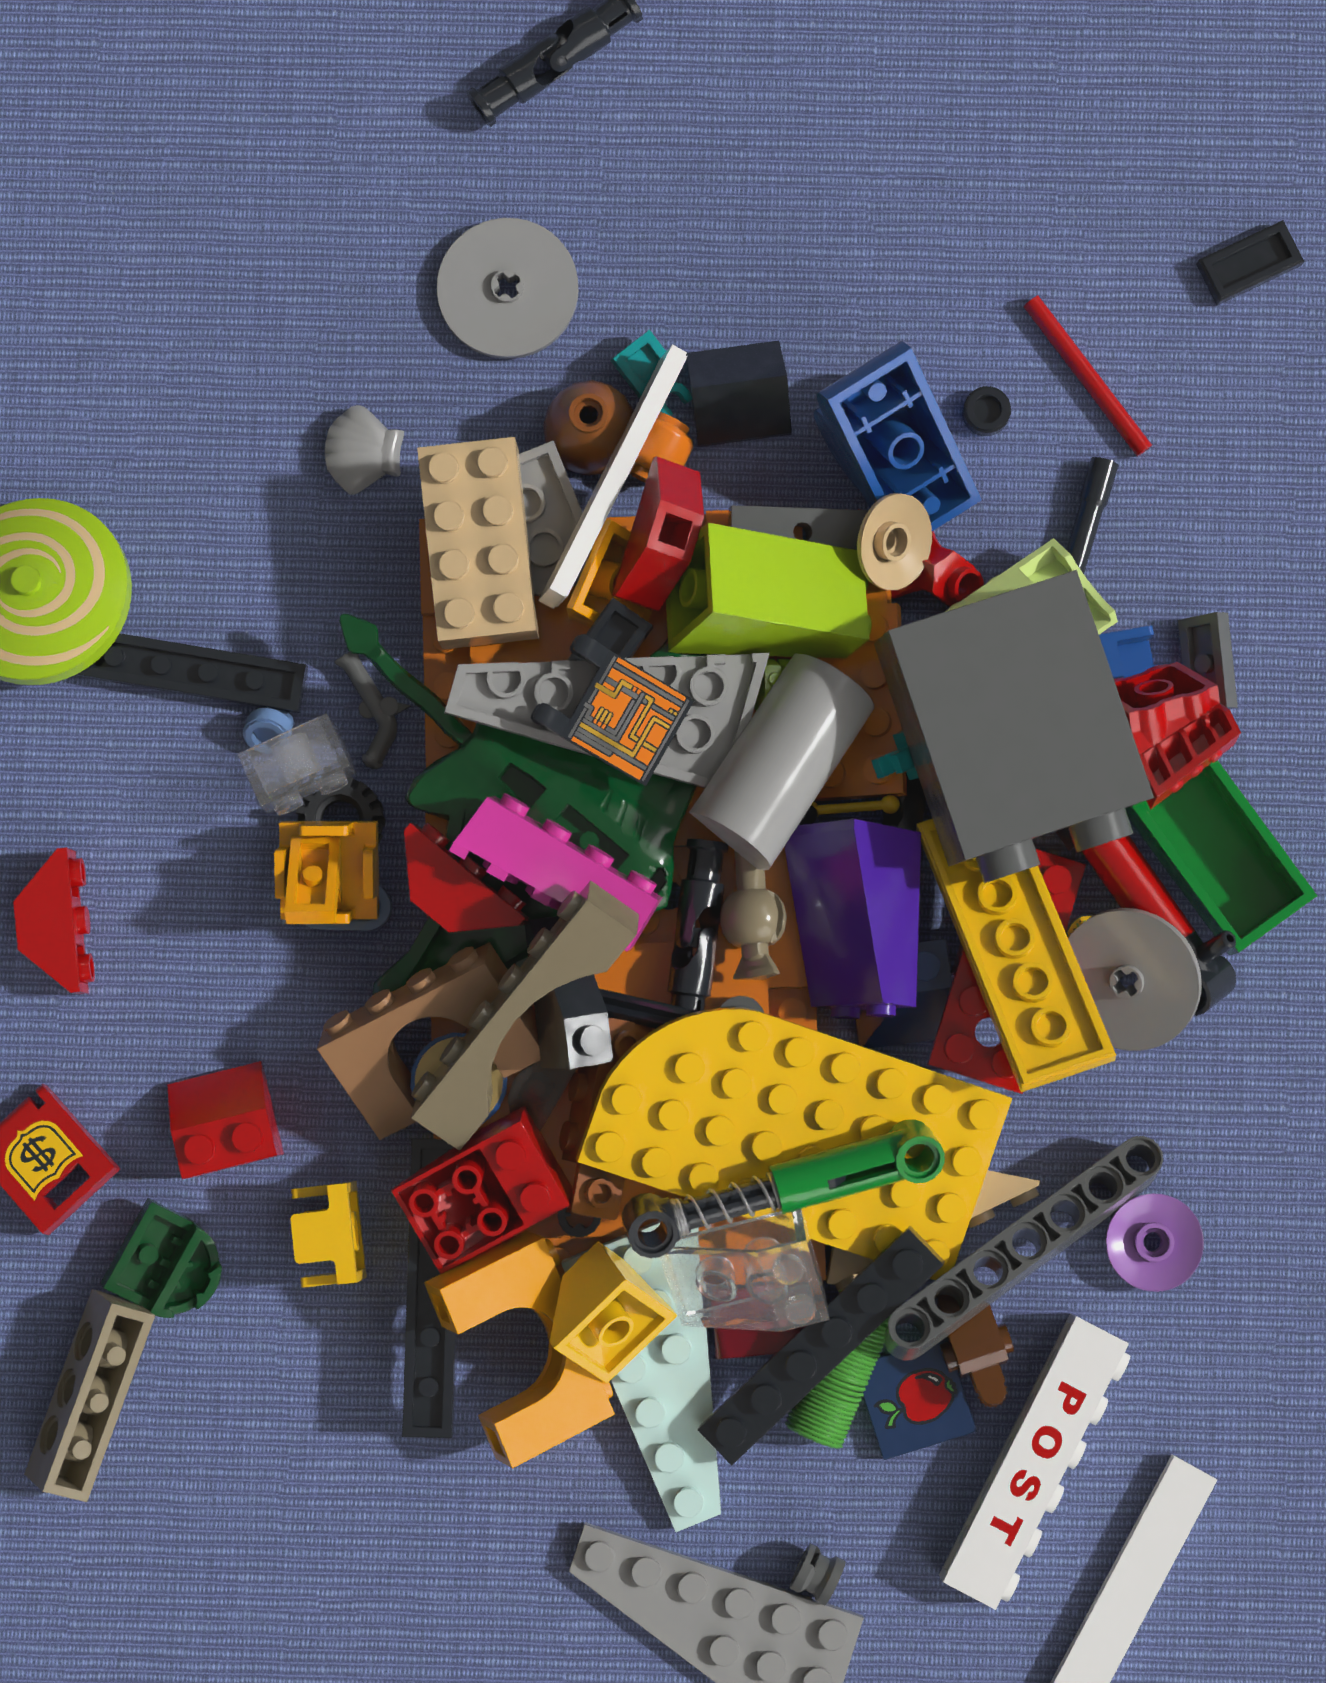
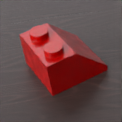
[167,1061,284,1179]

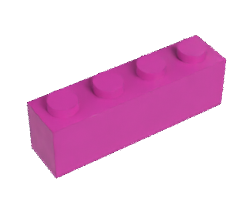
[449,793,663,952]

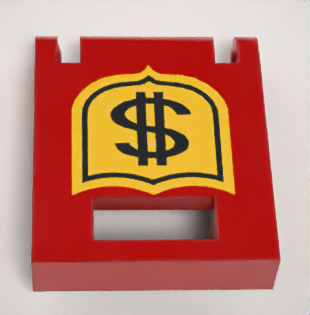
[0,1083,120,1235]

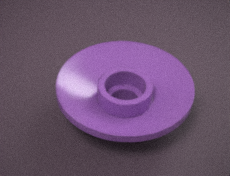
[1106,1193,1204,1292]

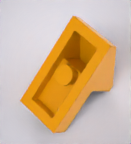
[284,836,342,924]

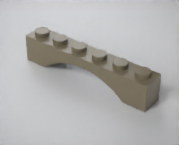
[411,880,639,1151]

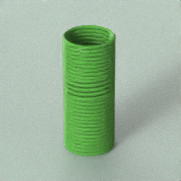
[785,1289,892,1449]

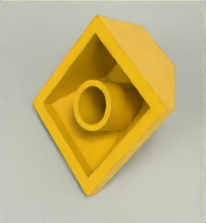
[549,1241,677,1383]

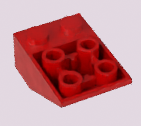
[391,1106,572,1274]

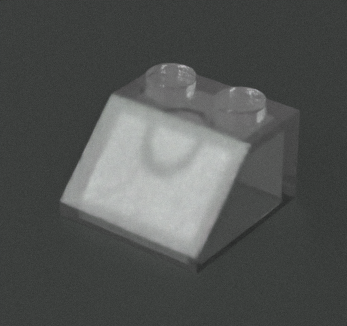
[237,713,356,815]

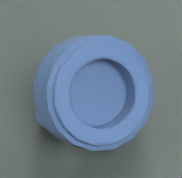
[243,708,294,755]

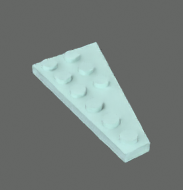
[561,1220,721,1532]

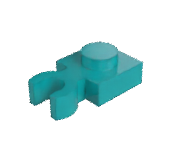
[610,329,692,416]

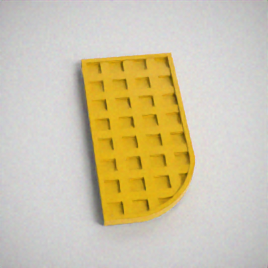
[576,1008,1012,1280]

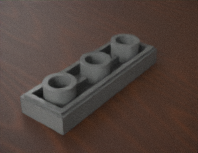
[728,505,868,550]

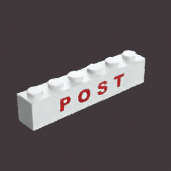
[939,1313,1130,1610]

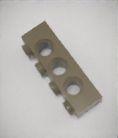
[24,1289,155,1502]

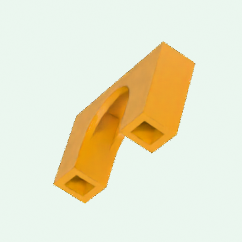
[424,1231,615,1469]

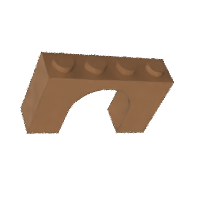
[317,942,541,1140]

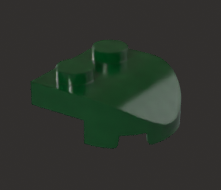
[100,1198,222,1318]

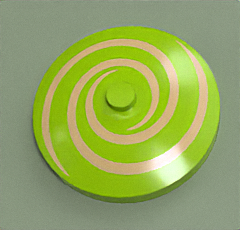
[0,498,132,685]

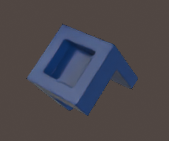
[1099,625,1154,679]

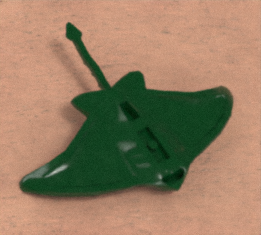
[339,614,720,996]

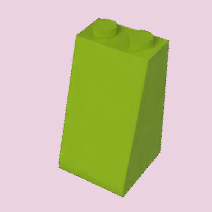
[666,523,872,658]

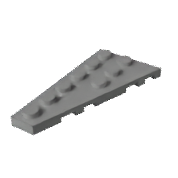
[444,653,769,789]
[569,1522,864,1683]

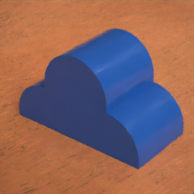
[813,341,982,531]

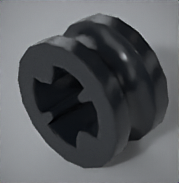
[557,1207,601,1237]

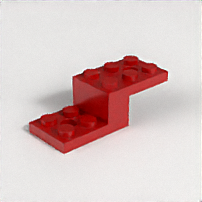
[927,849,1086,1094]

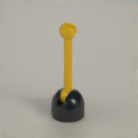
[799,795,900,825]

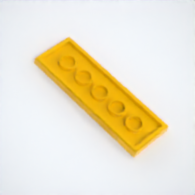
[916,819,1116,1092]

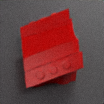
[1114,662,1241,810]

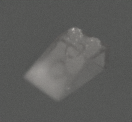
[660,1209,830,1332]

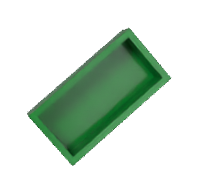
[1125,760,1317,956]

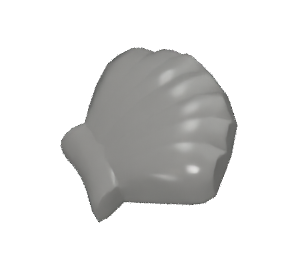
[325,405,404,495]

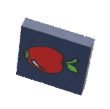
[863,1337,977,1460]

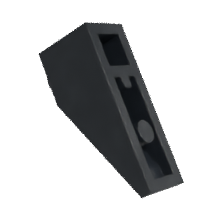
[524,916,614,1069]

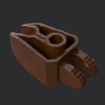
[937,1295,1014,1409]

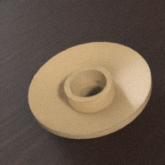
[857,493,932,590]

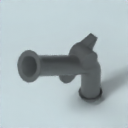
[334,652,411,769]

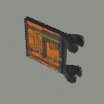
[530,634,694,786]

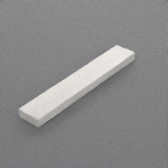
[538,344,687,609]
[1050,1454,1217,1683]

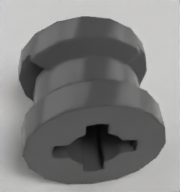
[789,1543,846,1606]

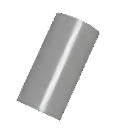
[689,653,874,870]

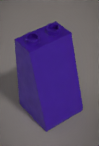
[784,819,921,1019]

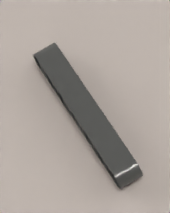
[884,1136,1163,1360]

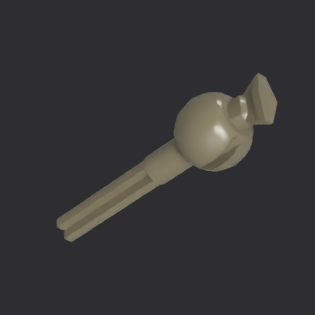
[719,850,787,980]

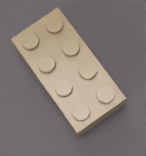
[417,437,539,649]

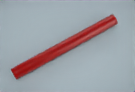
[1024,295,1152,457]

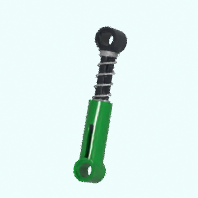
[622,1119,945,1258]

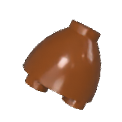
[543,380,634,476]

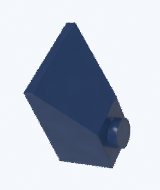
[855,939,952,1049]

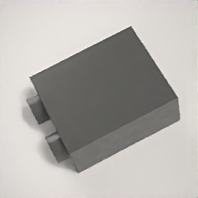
[874,570,1154,883]

